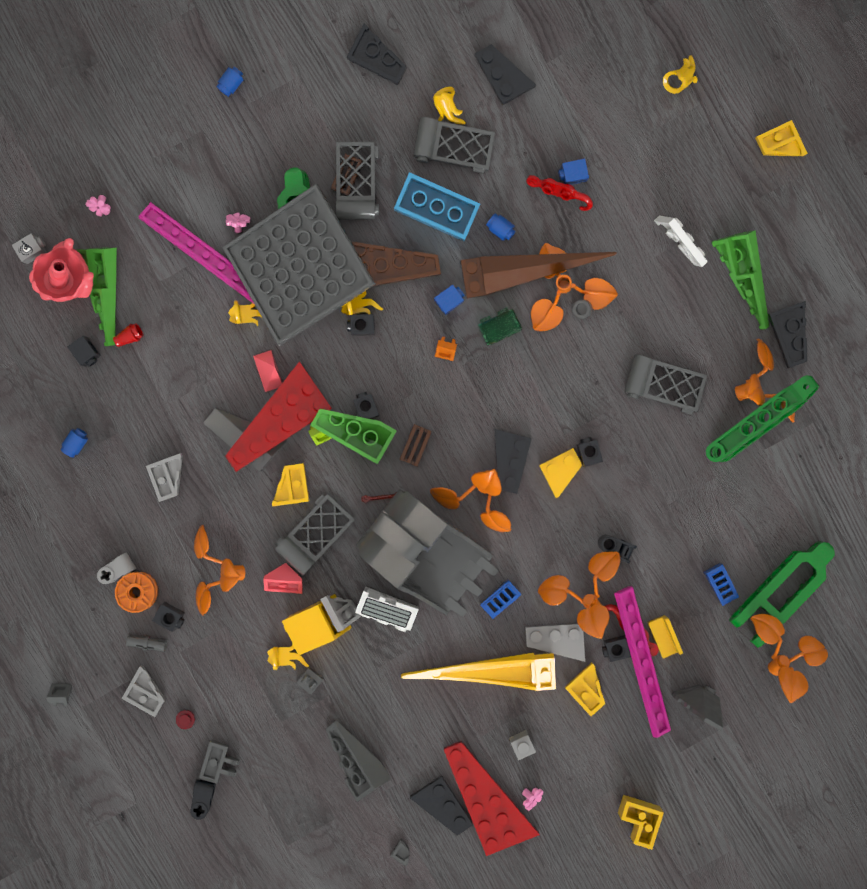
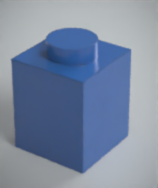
[558,159,589,185]
[434,285,465,315]

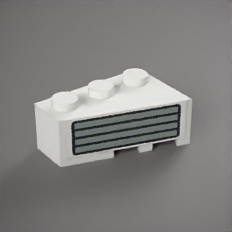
[355,587,419,632]

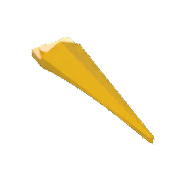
[401,653,556,691]

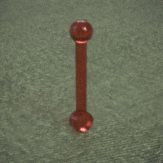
[361,492,397,503]

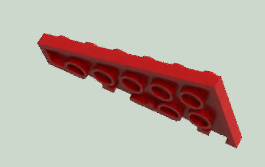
[225,361,332,472]
[444,741,540,856]

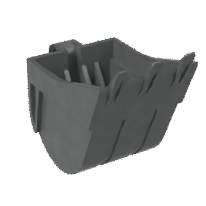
[356,489,499,617]

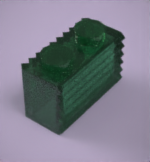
[478,307,523,347]

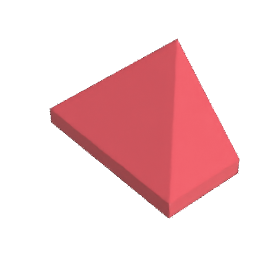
[253,350,283,392]
[264,563,303,594]

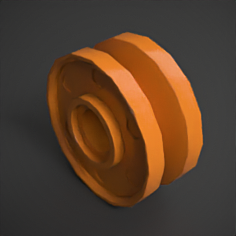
[115,572,158,613]

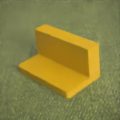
[647,615,683,658]

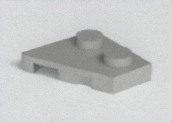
[146,453,183,502]
[320,595,361,632]
[122,665,166,717]

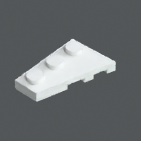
[654,215,707,267]

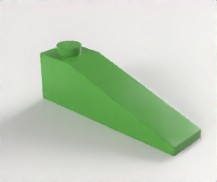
[310,409,397,464]

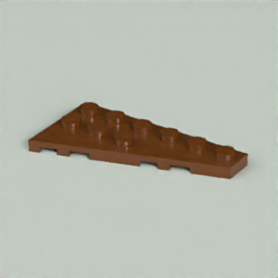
[352,242,441,286]

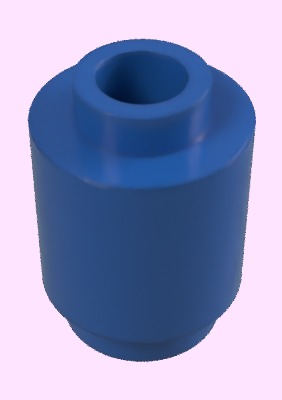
[216,67,244,97]
[486,213,516,241]
[61,428,88,458]

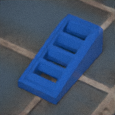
[703,563,739,606]
[480,579,522,619]

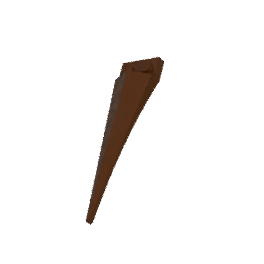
[461,252,616,299]

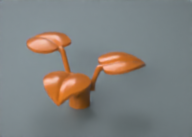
[531,243,618,331]
[735,339,795,423]
[430,469,512,532]
[194,525,245,616]
[538,552,620,639]
[750,614,828,703]

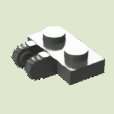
[199,740,240,784]

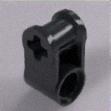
[598,535,637,564]
[190,779,216,820]

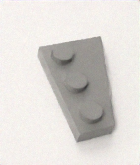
[525,623,585,662]

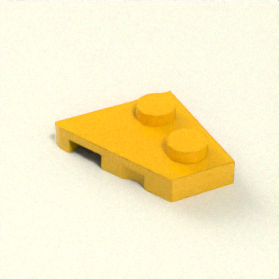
[755,120,808,156]
[539,448,582,498]
[272,463,310,507]
[565,662,605,716]

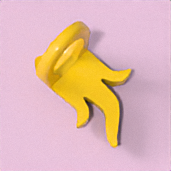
[663,55,697,94]
[433,87,466,125]
[341,291,383,315]
[228,300,262,326]
[267,645,309,670]

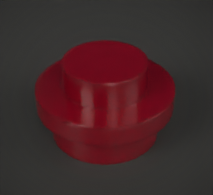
[176,710,195,729]

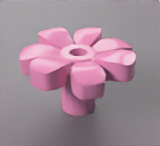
[86,195,111,217]
[226,213,250,233]
[522,788,543,811]

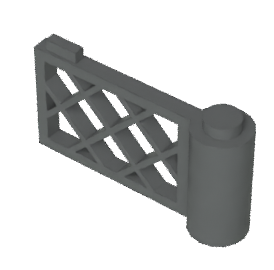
[413,117,495,174]
[336,142,379,219]
[624,354,708,415]
[275,494,355,576]

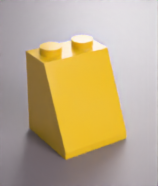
[282,594,352,655]

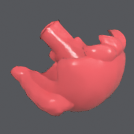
[29,238,94,302]

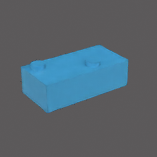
[394,172,480,241]

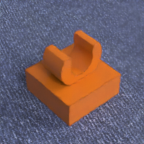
[435,336,457,361]

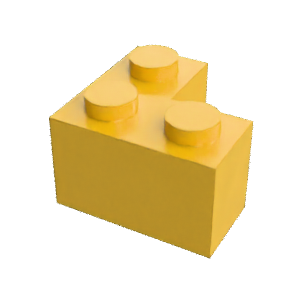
[618,795,664,850]

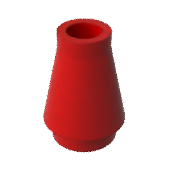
[113,323,143,347]

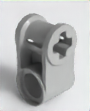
[97,552,137,584]

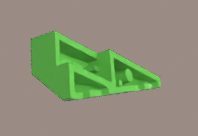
[712,230,769,329]
[77,247,117,346]

